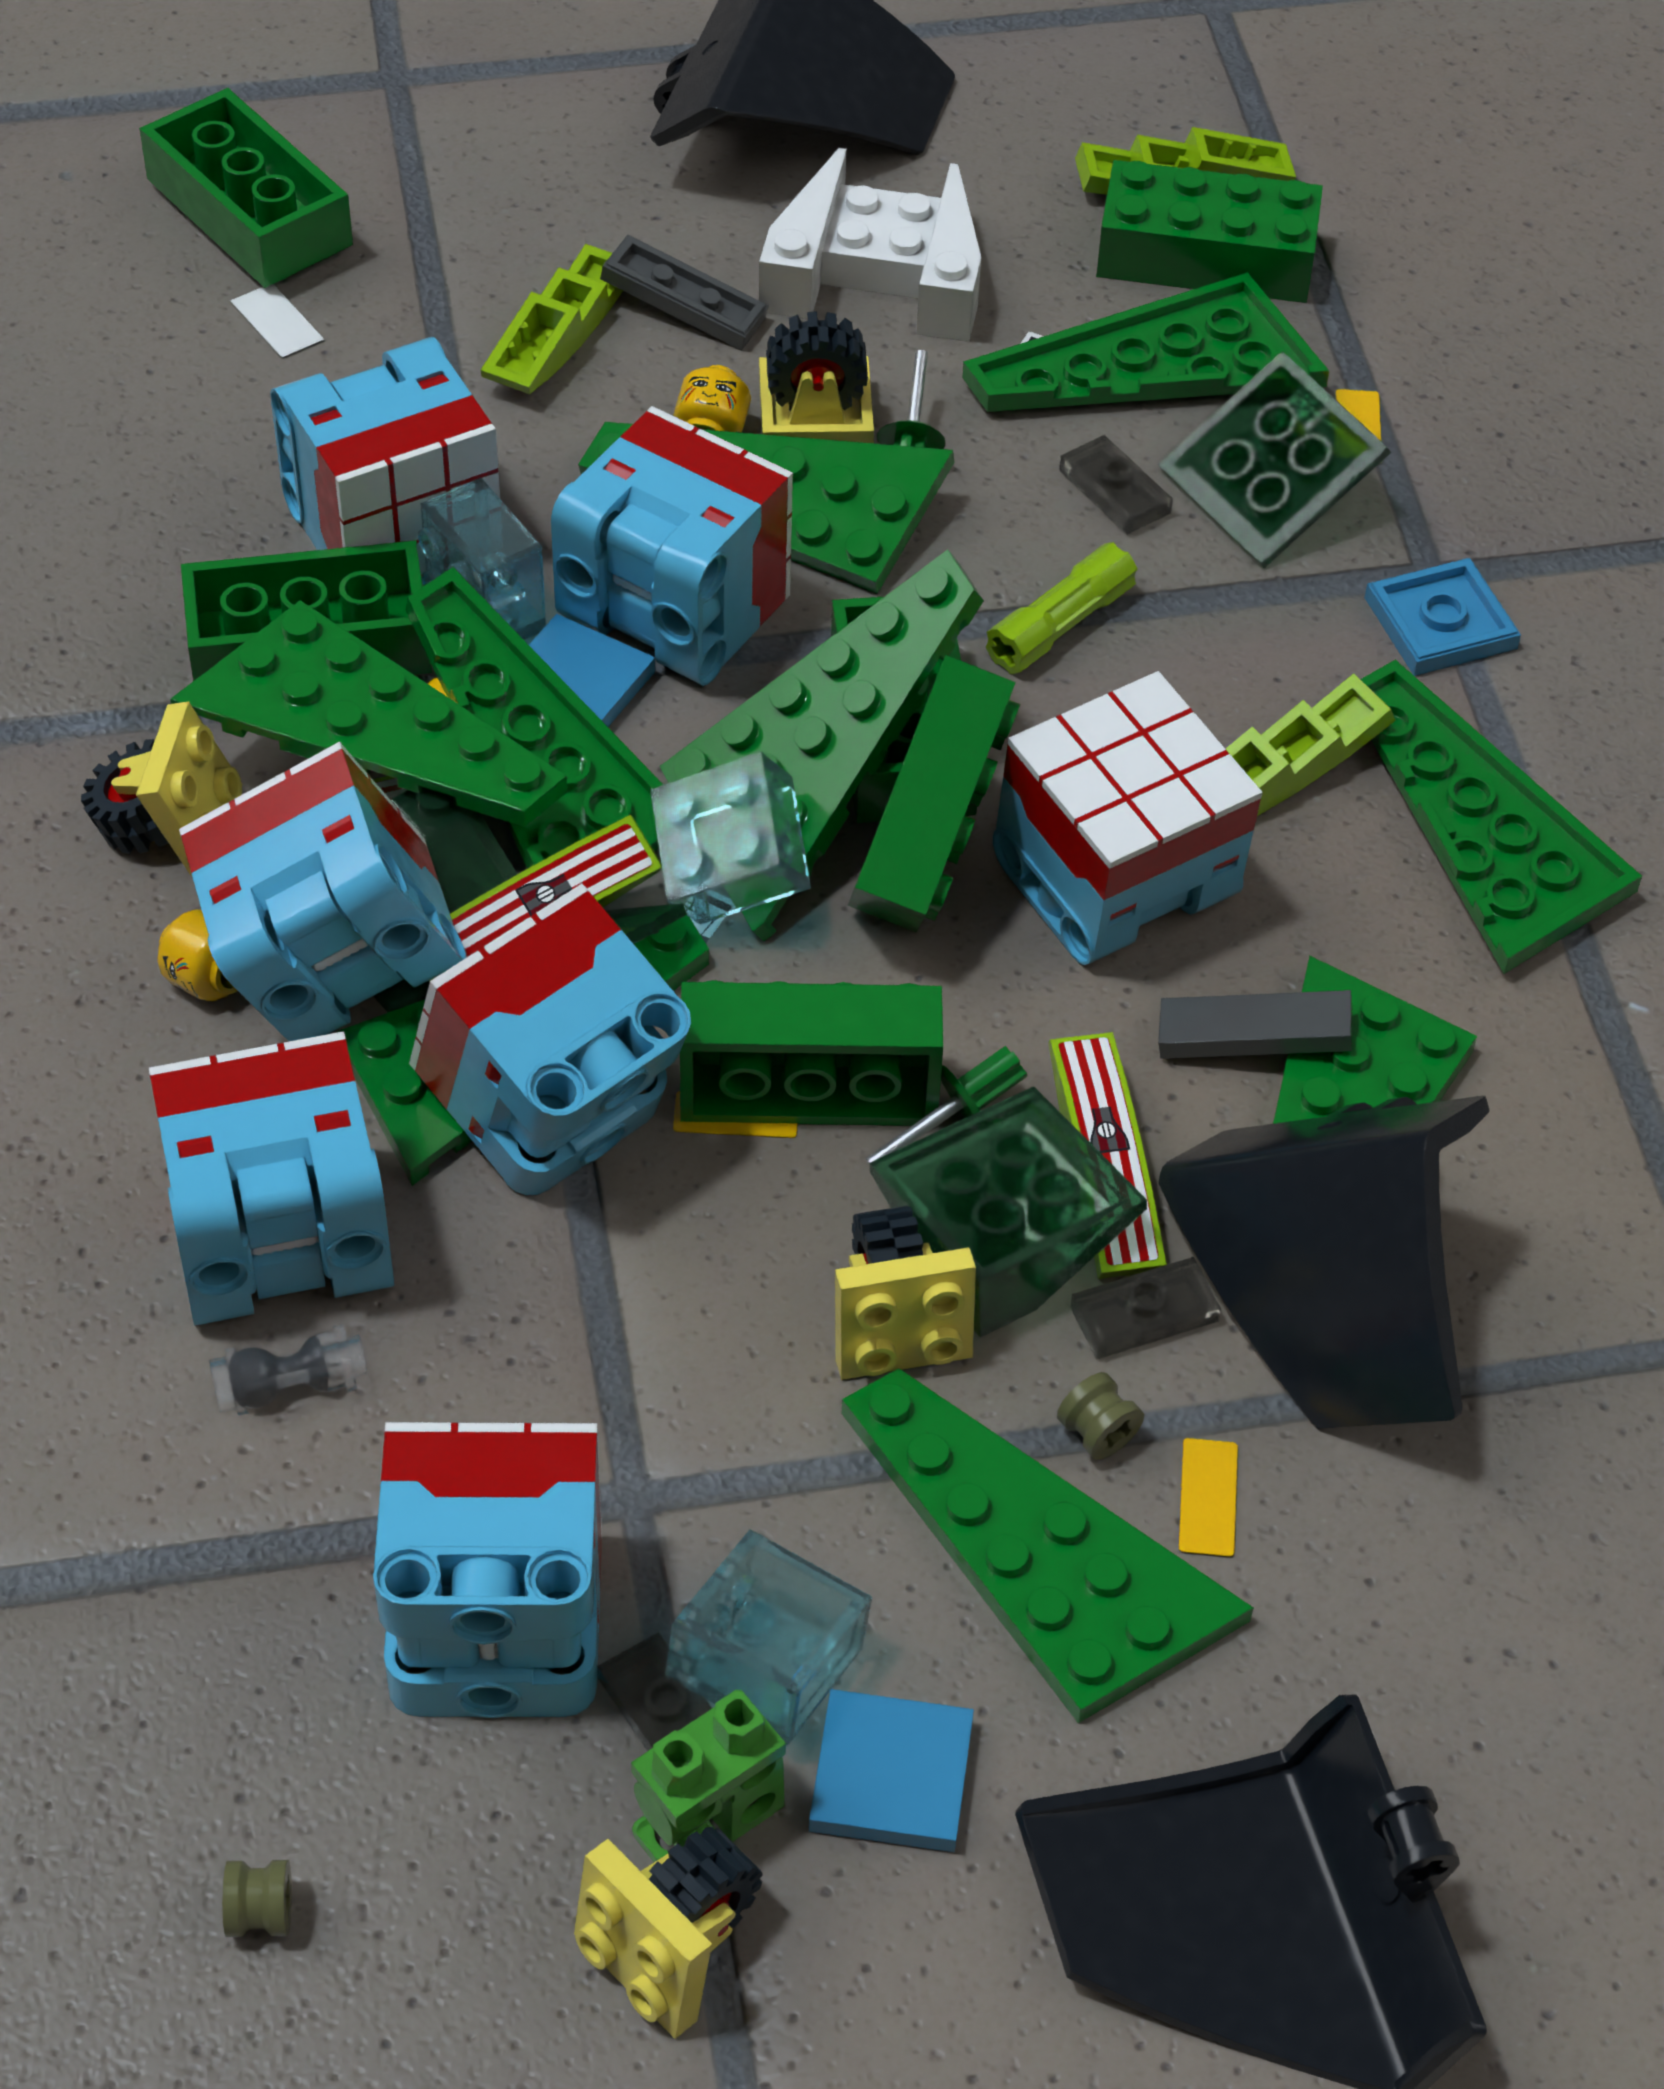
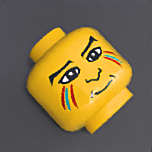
[673,365,751,433]
[157,909,238,1002]

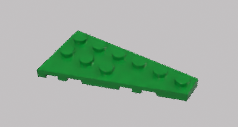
[962,272,1329,412]
[578,422,955,594]
[406,567,693,869]
[170,600,567,827]
[1360,659,1642,974]
[336,906,709,1186]
[1273,955,1477,1124]
[841,1368,1254,1724]

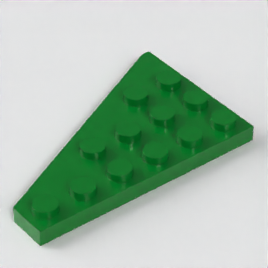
[659,549,984,941]

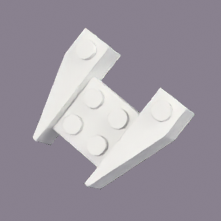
[759,148,981,342]

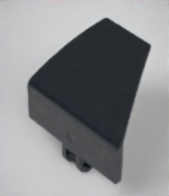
[650,0,955,155]
[1159,1096,1490,1429]
[1015,1694,1487,2089]

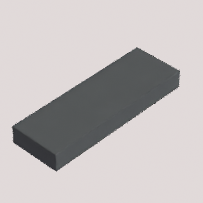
[600,235,769,351]
[1158,990,1353,1059]

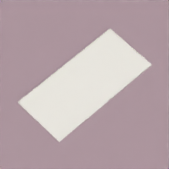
[230,284,324,358]

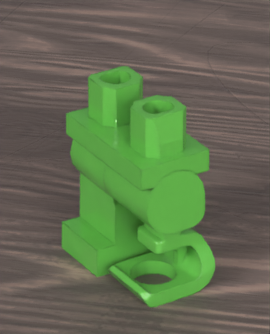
[631,1689,786,1862]

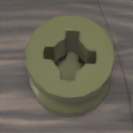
[1057,1372,1145,1460]
[222,1860,292,1937]

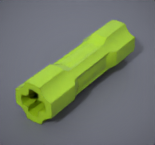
[985,542,1138,674]

